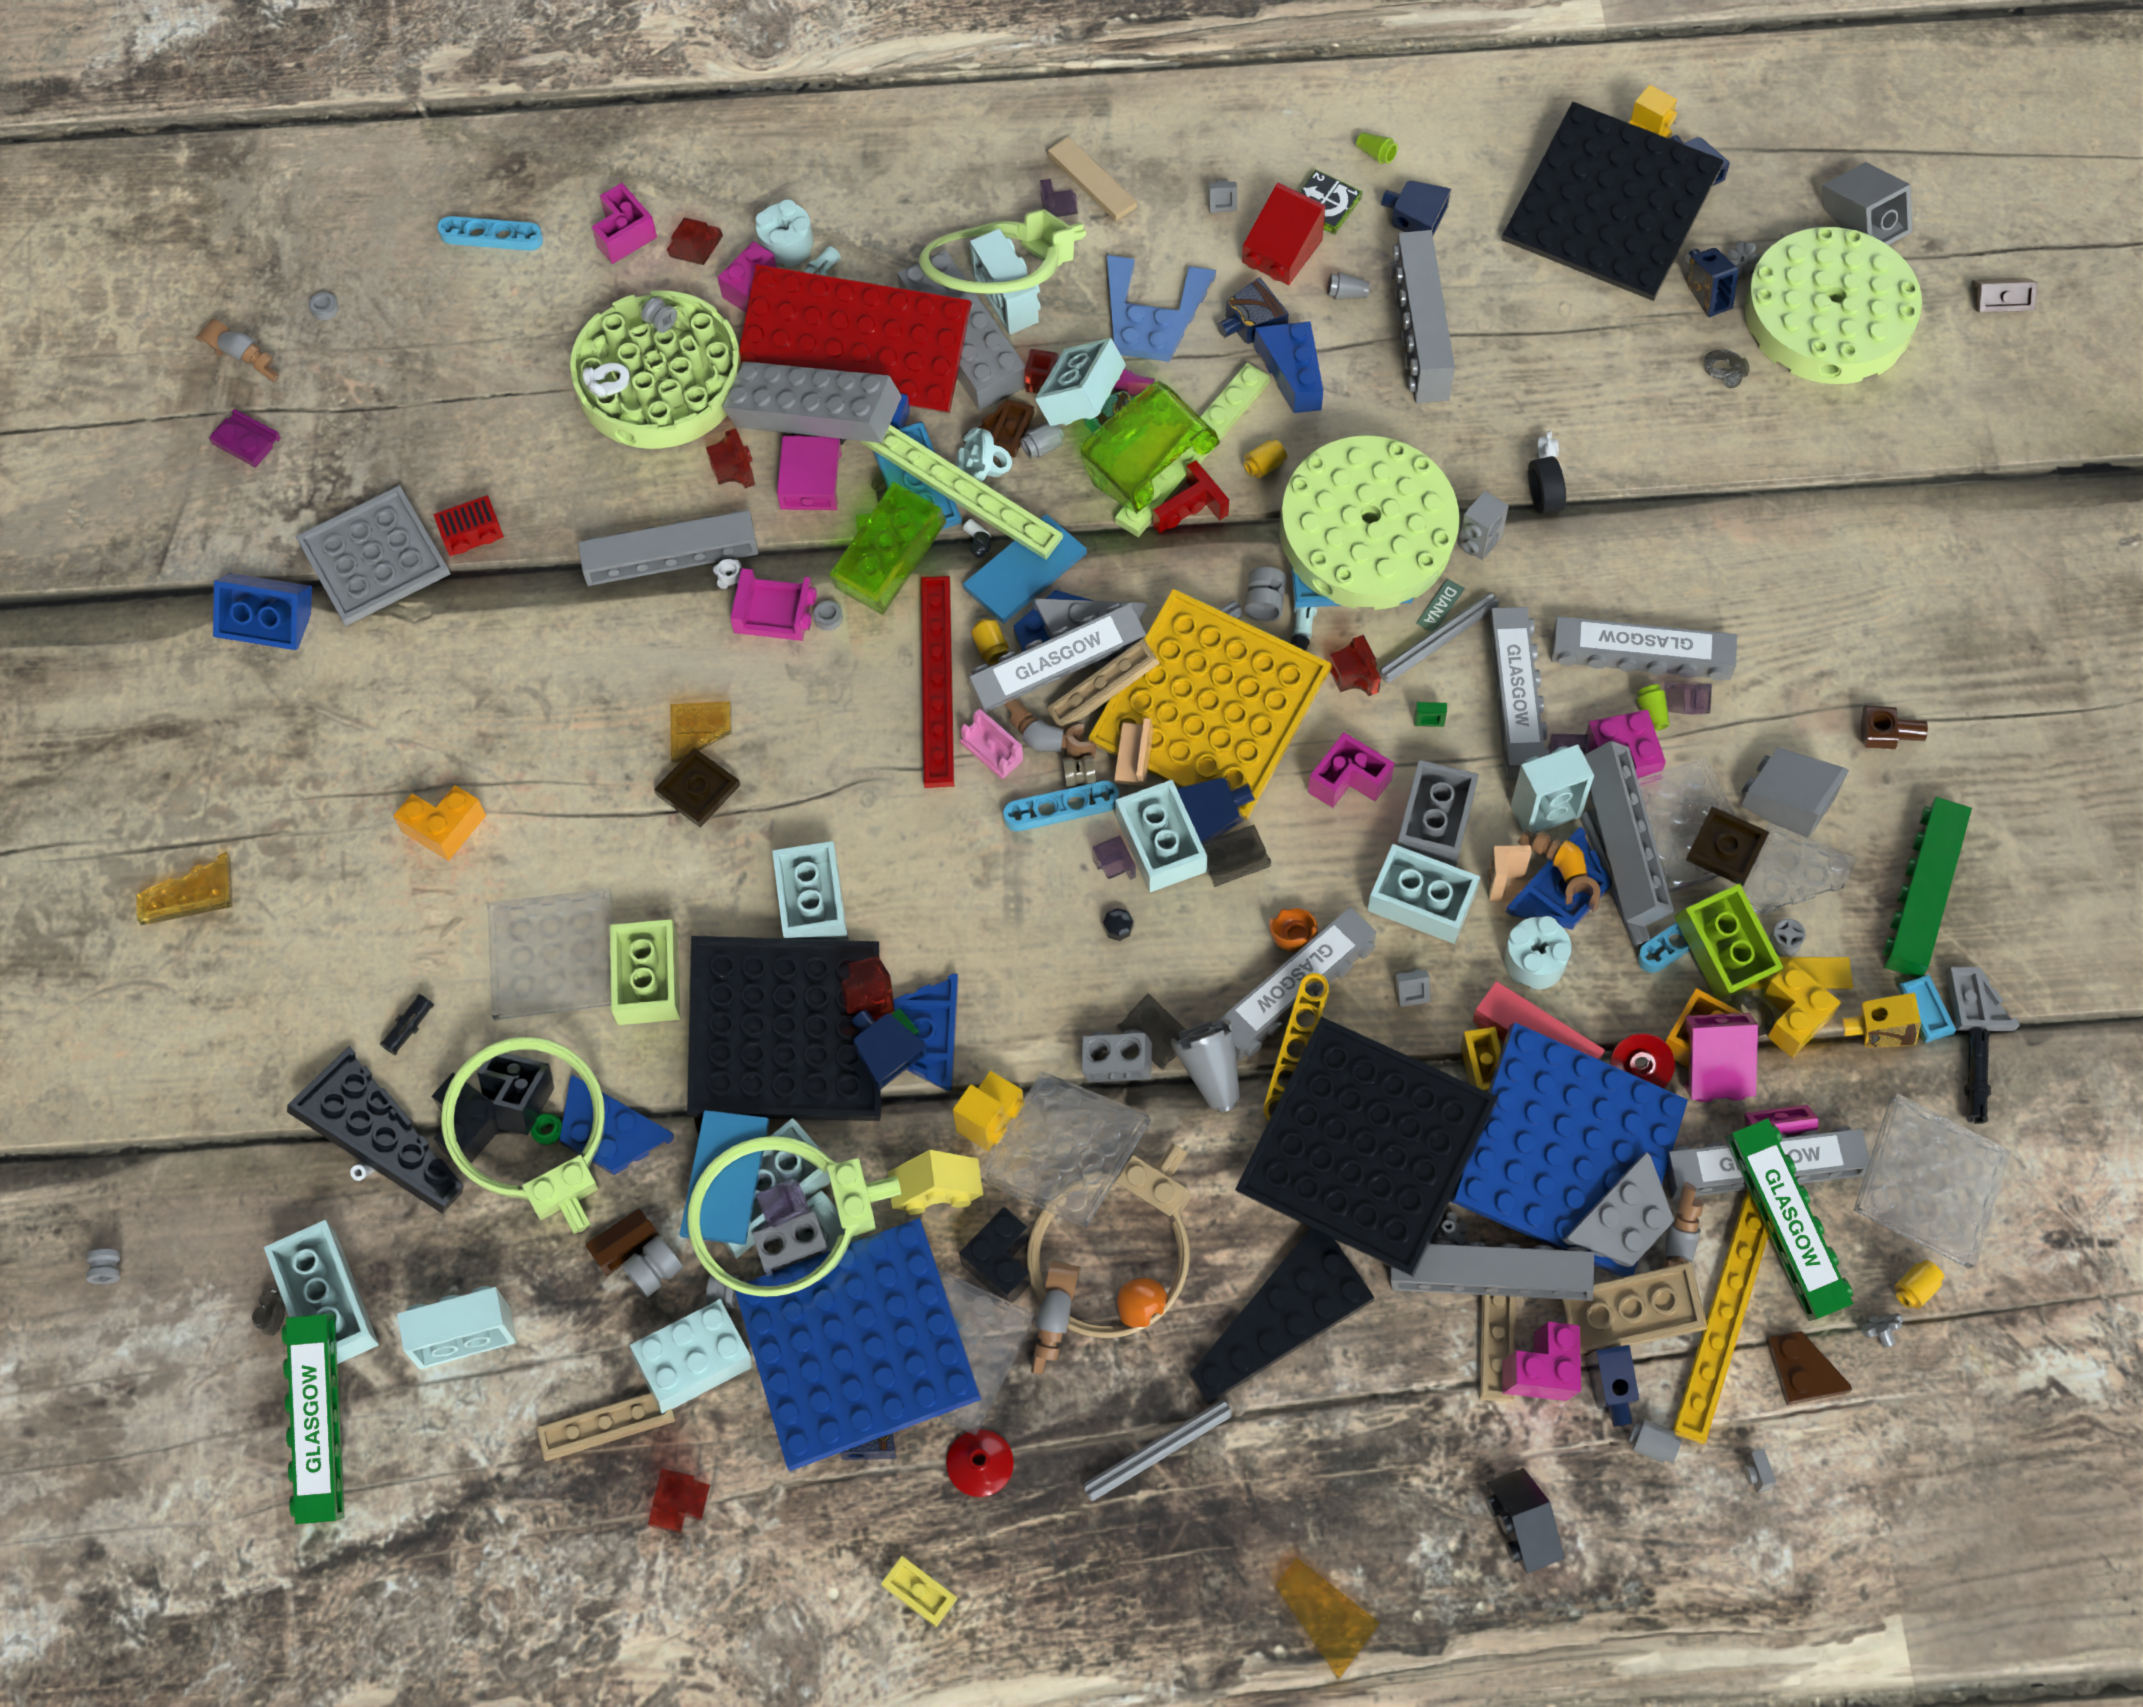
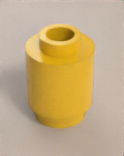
[1243,439,1287,479]
[971,619,1009,664]
[1894,1260,1945,1309]

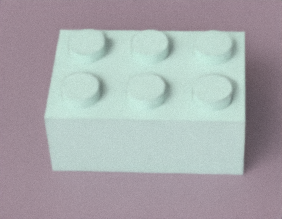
[970,229,1041,335]
[1035,337,1126,426]
[1510,744,1594,834]
[1115,780,1207,893]
[772,841,848,940]
[1368,844,1480,944]
[397,1286,517,1369]
[630,1299,752,1414]

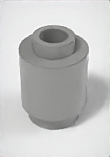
[1020,421,1064,459]
[1628,1419,1682,1463]

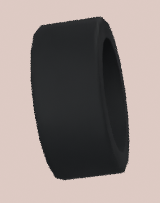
[1528,456,1566,514]

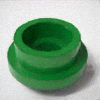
[531,1114,562,1145]

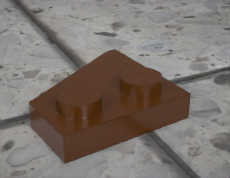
[963,399,1035,458]
[1767,1331,1852,1405]

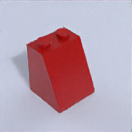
[1242,182,1326,285]

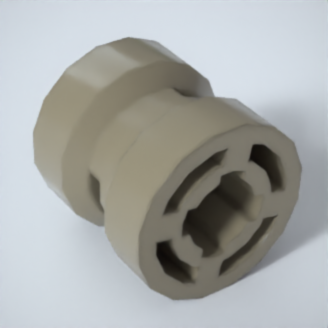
[1062,755,1096,788]

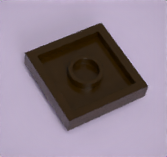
[654,747,740,828]
[1685,806,1769,886]

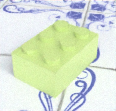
[610,919,680,1025]

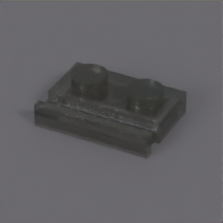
[1201,825,1271,887]
[1117,993,1186,1071]

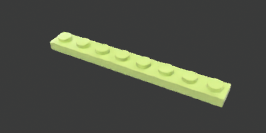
[1115,363,1270,538]
[860,425,1063,560]

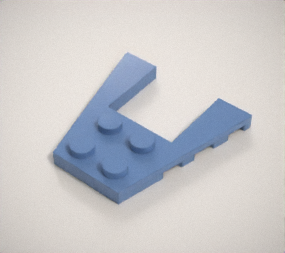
[1107,255,1216,362]

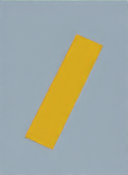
[1743,957,1853,989]

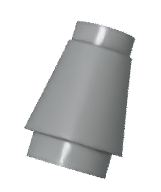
[1327,272,1370,300]

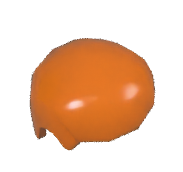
[1269,908,1318,953]
[1117,1277,1167,1327]

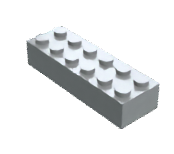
[1390,230,1455,403]
[897,250,1028,410]
[722,361,902,443]

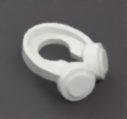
[583,363,630,398]

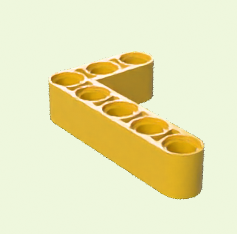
[1263,973,1329,1122]

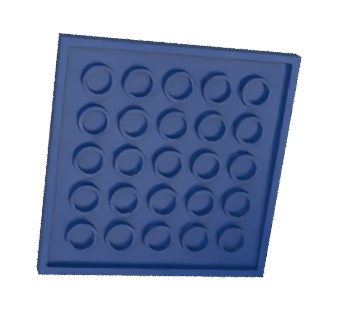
[1450,1022,1688,1277]
[735,1218,982,1471]

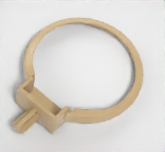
[1027,1143,1192,1338]

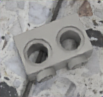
[1458,490,1509,561]
[1082,1029,1152,1082]
[752,1211,829,1276]

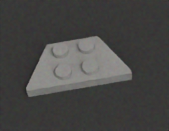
[1033,599,1146,662]
[1563,1153,1674,1267]

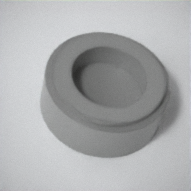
[309,292,339,320]
[813,600,843,631]

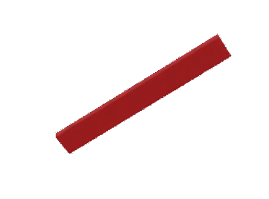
[921,576,955,788]

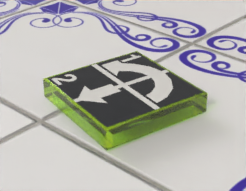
[1299,169,1363,235]

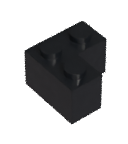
[477,1053,554,1136]
[431,1072,501,1163]
[959,1207,1031,1307]
[1485,1468,1565,1574]

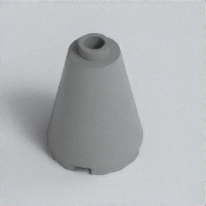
[1171,1019,1240,1112]

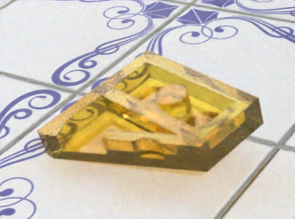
[670,701,732,762]

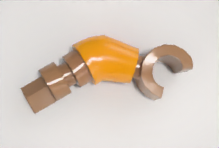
[1517,830,1600,912]

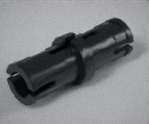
[380,994,434,1056]

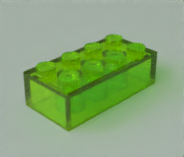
[829,481,946,615]

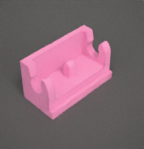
[960,708,1023,779]

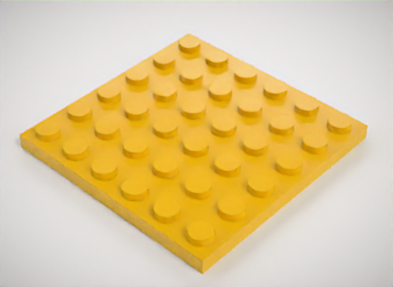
[1088,589,1332,820]

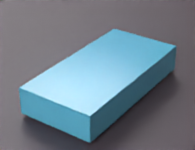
[1897,974,1956,1043]

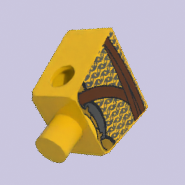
[1842,993,1921,1047]

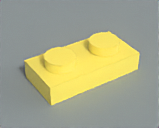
[881,1556,957,1628]

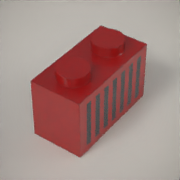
[433,495,504,557]

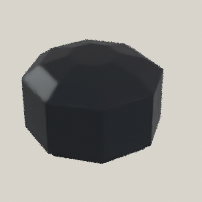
[1103,908,1134,941]

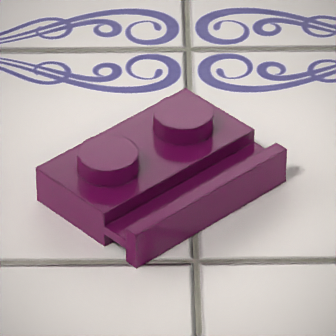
[209,409,281,468]

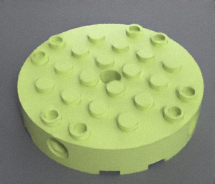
[1745,227,1922,384]
[570,291,741,449]
[1279,435,1459,610]

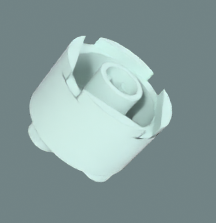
[756,200,814,267]
[1504,916,1571,990]

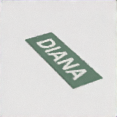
[1416,579,1465,632]

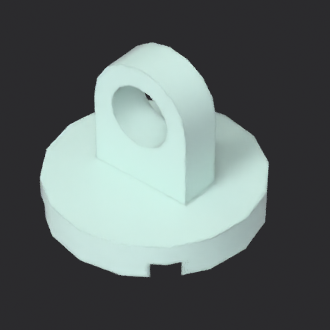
[956,427,1012,482]

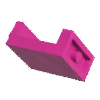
[777,435,842,510]
[730,568,817,641]
[1685,1013,1758,1102]

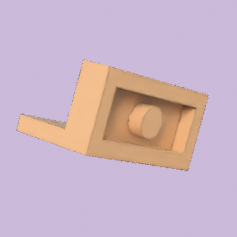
[1114,718,1154,786]
[1487,845,1532,901]

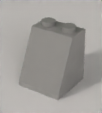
[1822,162,1913,245]
[1741,747,1849,843]

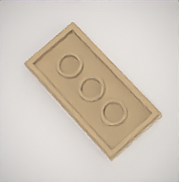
[1562,1262,1708,1357]

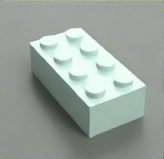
[722,1118,831,1259]
[264,1220,379,1364]

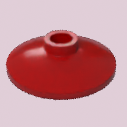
[1610,1033,1675,1088]
[946,1429,1014,1497]

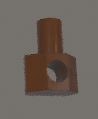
[1861,705,1928,749]

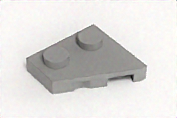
[1945,967,2020,1031]

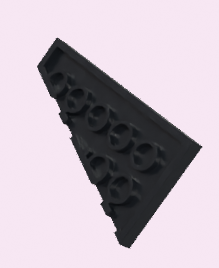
[287,1046,464,1214]
[1190,1228,1375,1405]

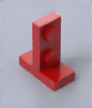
[1153,460,1230,533]

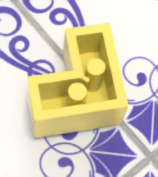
[888,1150,983,1215]

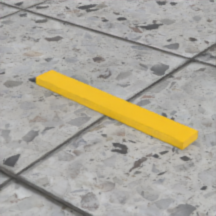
[1672,1189,1769,1445]

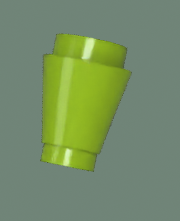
[1356,132,1398,164]
[1636,684,1670,731]

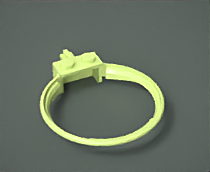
[919,209,1086,294]
[441,1037,605,1234]
[687,1136,902,1297]

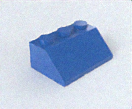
[213,573,312,650]

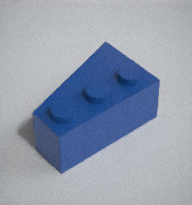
[1254,321,1324,413]

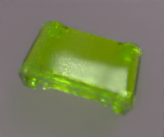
[1080,381,1220,514]

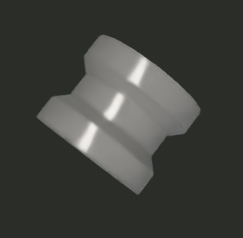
[641,297,677,333]
[1769,919,1806,957]
[86,1249,120,1284]
[706,1274,739,1308]

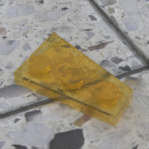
[136,852,233,926]
[1275,1557,1380,1681]

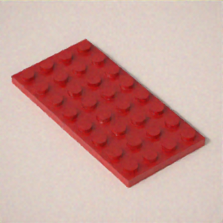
[739,264,972,414]

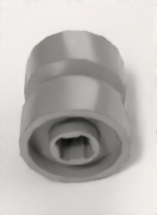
[1245,566,1286,622]
[621,1236,683,1298]

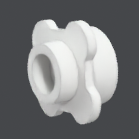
[1538,431,1559,459]
[713,559,741,589]

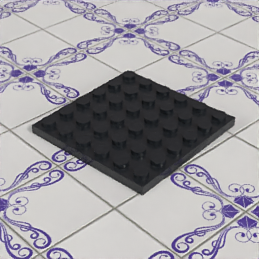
[1502,101,1724,301]
[687,936,881,1121]
[1235,1016,1499,1277]

